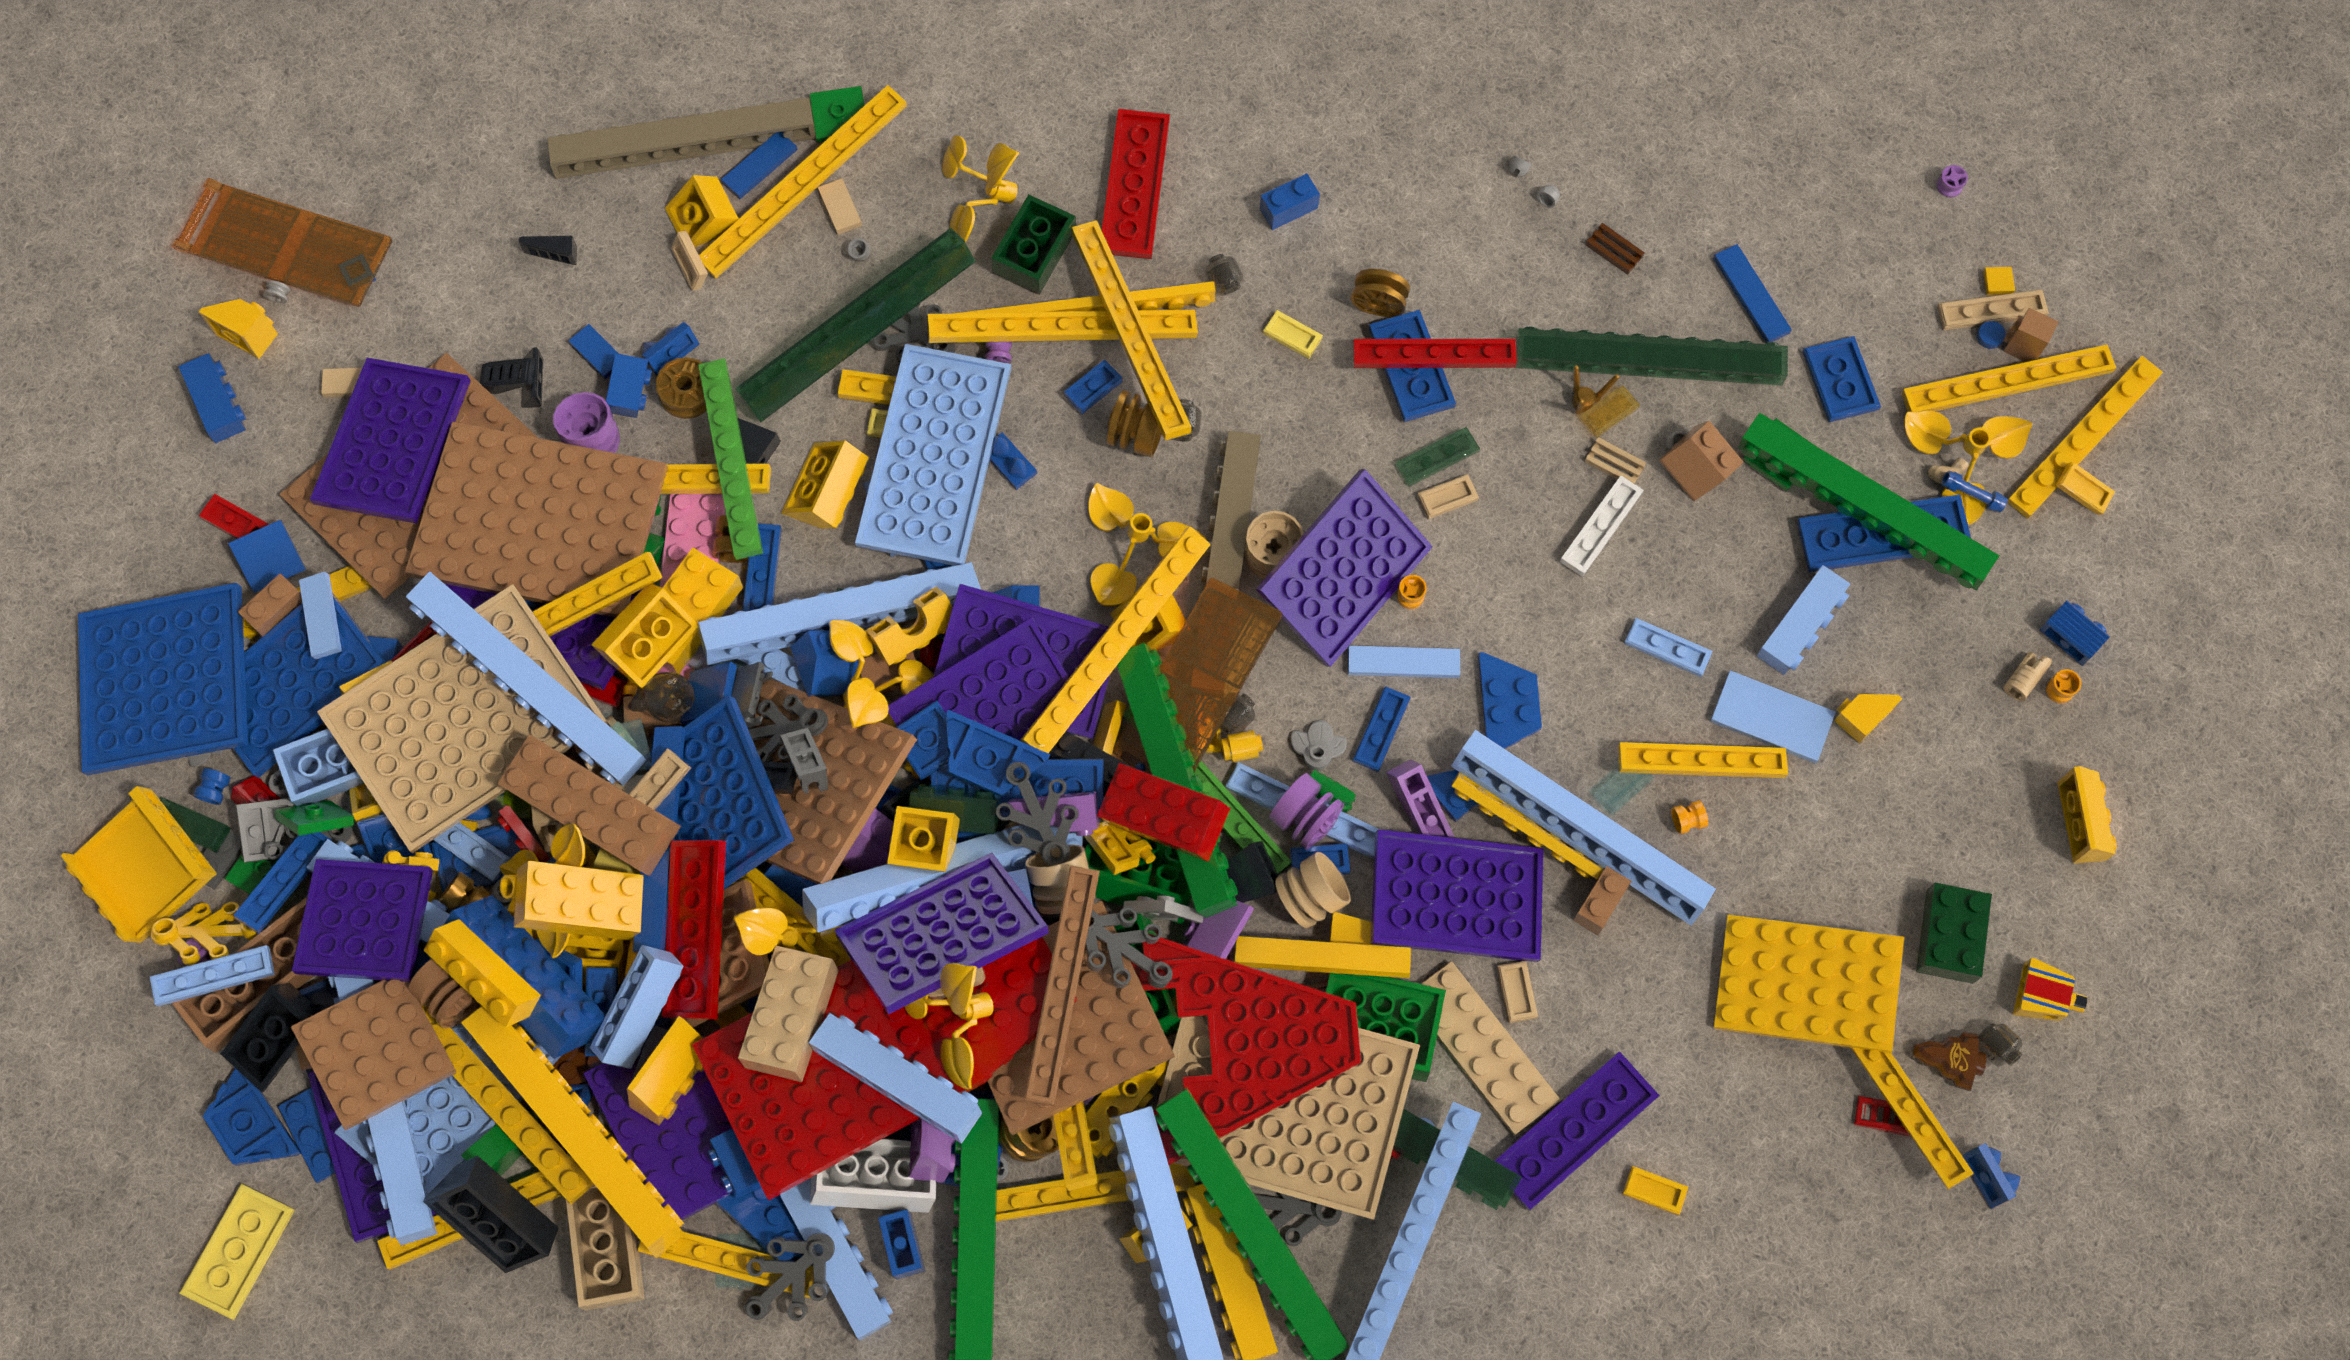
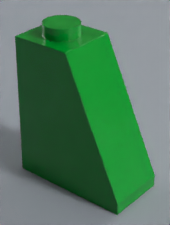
[461,1111,545,1176]

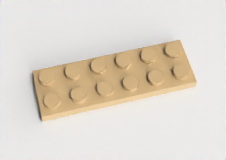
[1422,962,1561,1136]

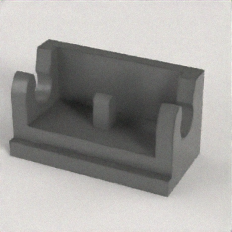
[731,662,773,730]
[780,727,828,794]

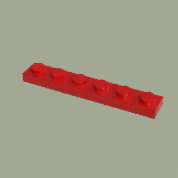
[1353,339,1517,368]

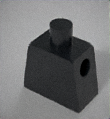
[738,418,781,464]
[1226,841,1279,903]

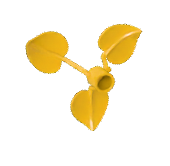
[942,135,1019,254]
[1904,411,2032,526]
[1088,483,1207,606]
[829,620,933,728]
[499,823,585,958]
[734,907,848,955]
[904,963,993,1089]

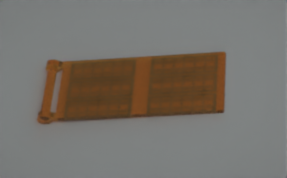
[172,178,393,307]
[1112,578,1283,773]

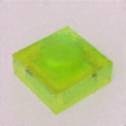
[503,791,533,821]

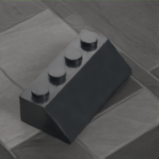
[423,1156,559,1273]

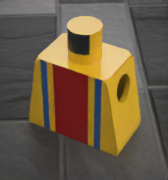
[2013,957,2087,1021]

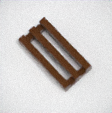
[1585,223,1645,275]

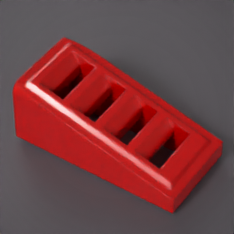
[1854,1096,1911,1137]

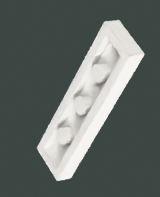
[1560,476,1644,577]

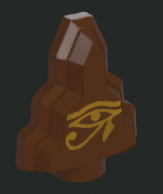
[1912,1032,1987,1091]

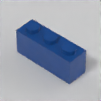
[178,353,247,443]

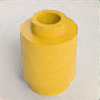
[1220,730,1263,763]

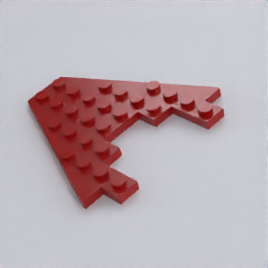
[1126,933,1361,1165]

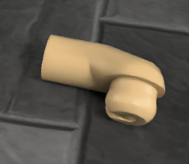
[1928,458,1969,483]

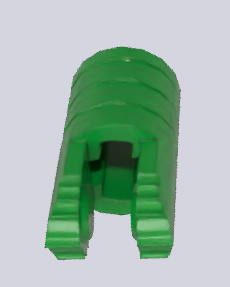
[1310,769,1356,813]

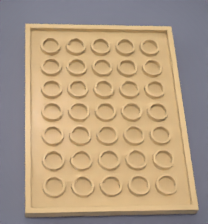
[317,584,608,853]
[1157,1016,1420,1220]

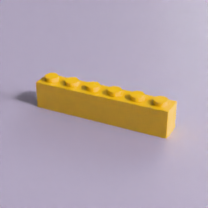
[1183,1184,1278,1360]

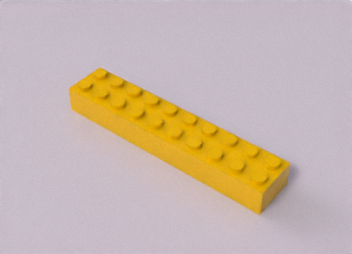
[461,1006,685,1259]

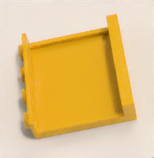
[61,786,217,943]

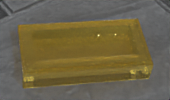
[1580,385,1640,438]

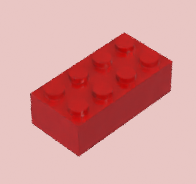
[1097,763,1231,862]

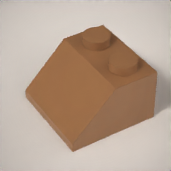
[1659,421,1743,501]

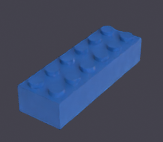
[444,895,606,1059]

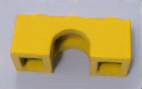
[865,587,953,665]

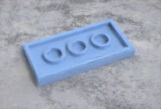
[1710,670,1836,764]

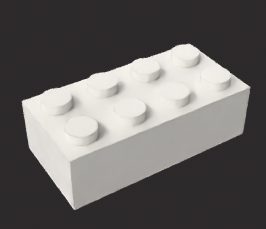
[810,1139,936,1213]

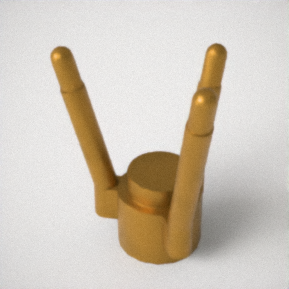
[1572,365,1619,415]

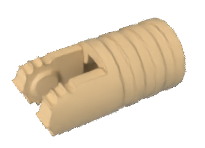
[2004,652,2052,701]

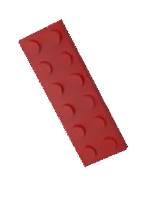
[1102,109,1170,259]
[662,840,726,1019]

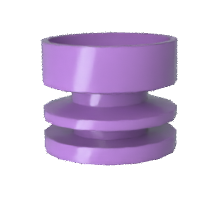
[553,392,620,453]
[1269,773,1344,850]

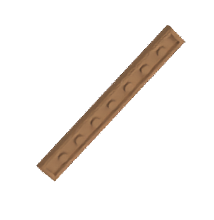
[1024,865,1099,1106]

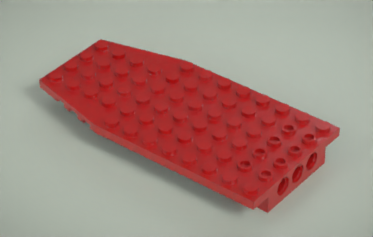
[692,937,1077,1200]

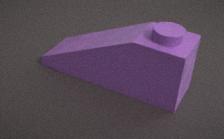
[1386,759,1455,838]
[1008,791,1100,836]

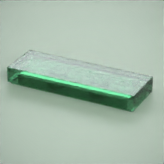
[1396,427,1480,487]
[159,796,231,854]

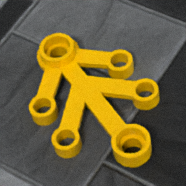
[151,902,266,965]

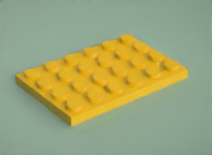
[1714,915,1904,1053]

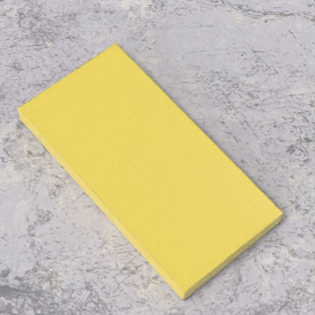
[179,1184,295,1320]

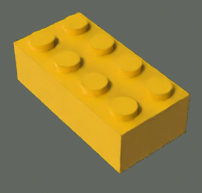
[663,547,743,675]
[514,861,643,940]

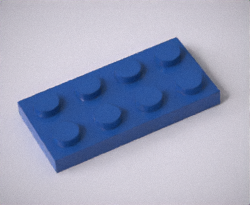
[1369,310,1456,422]

